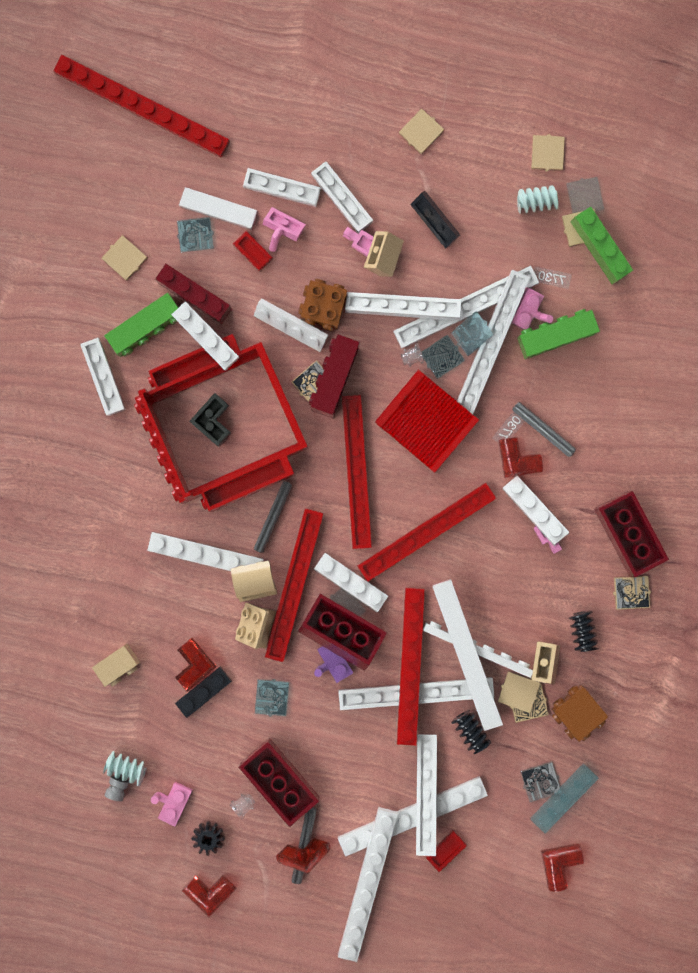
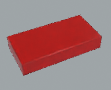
[233,231,273,272]
[425,830,467,872]

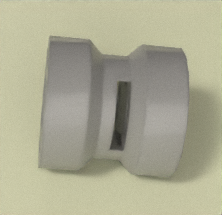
[105,776,129,801]

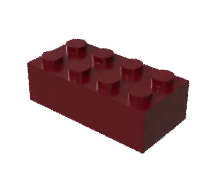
[309,334,360,419]
[594,491,669,578]
[298,594,387,671]
[238,738,320,827]

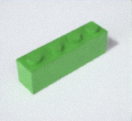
[570,206,633,285]
[104,292,178,357]
[517,309,600,359]

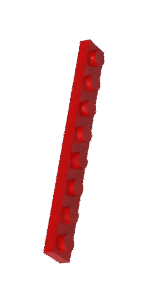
[342,395,372,549]
[357,483,497,582]
[265,508,324,662]
[397,588,425,746]

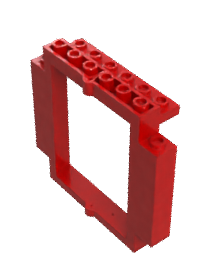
[134,334,309,512]

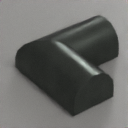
[189,393,231,447]

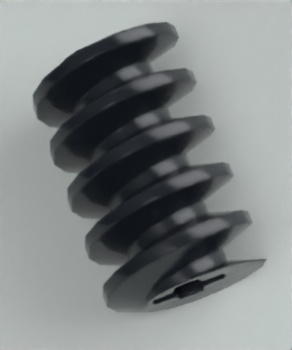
[569,610,599,652]
[451,710,491,754]

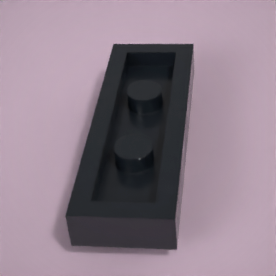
[410,191,460,249]
[175,666,232,718]

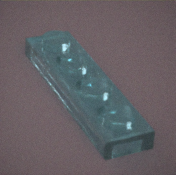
[530,763,599,833]

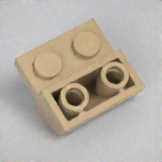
[231,561,277,602]

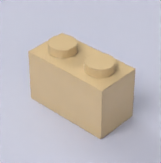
[364,231,404,277]
[532,642,560,684]
[92,644,140,687]

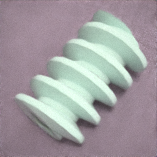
[517,185,559,214]
[103,751,147,786]

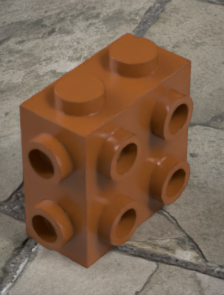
[298,279,347,331]
[551,685,608,742]

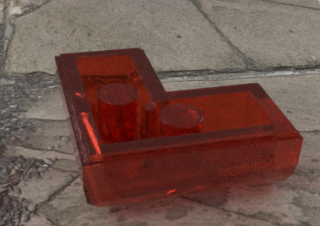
[498,437,543,478]
[175,637,217,692]
[276,838,331,874]
[541,843,584,892]
[181,875,237,917]

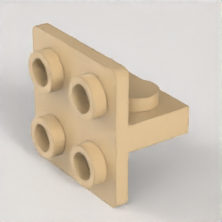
[235,603,276,649]

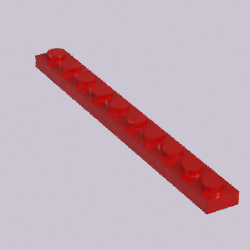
[53,54,230,158]

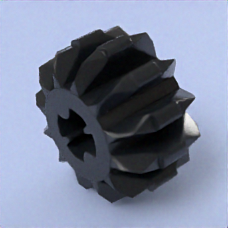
[191,821,225,856]

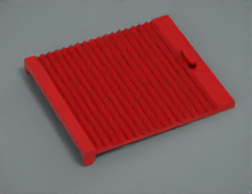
[375,369,479,473]

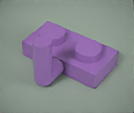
[314,646,353,683]

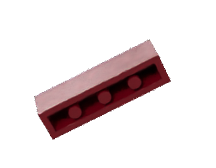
[155,263,232,325]

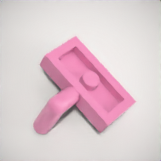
[263,207,306,252]
[511,287,553,330]
[151,782,192,827]

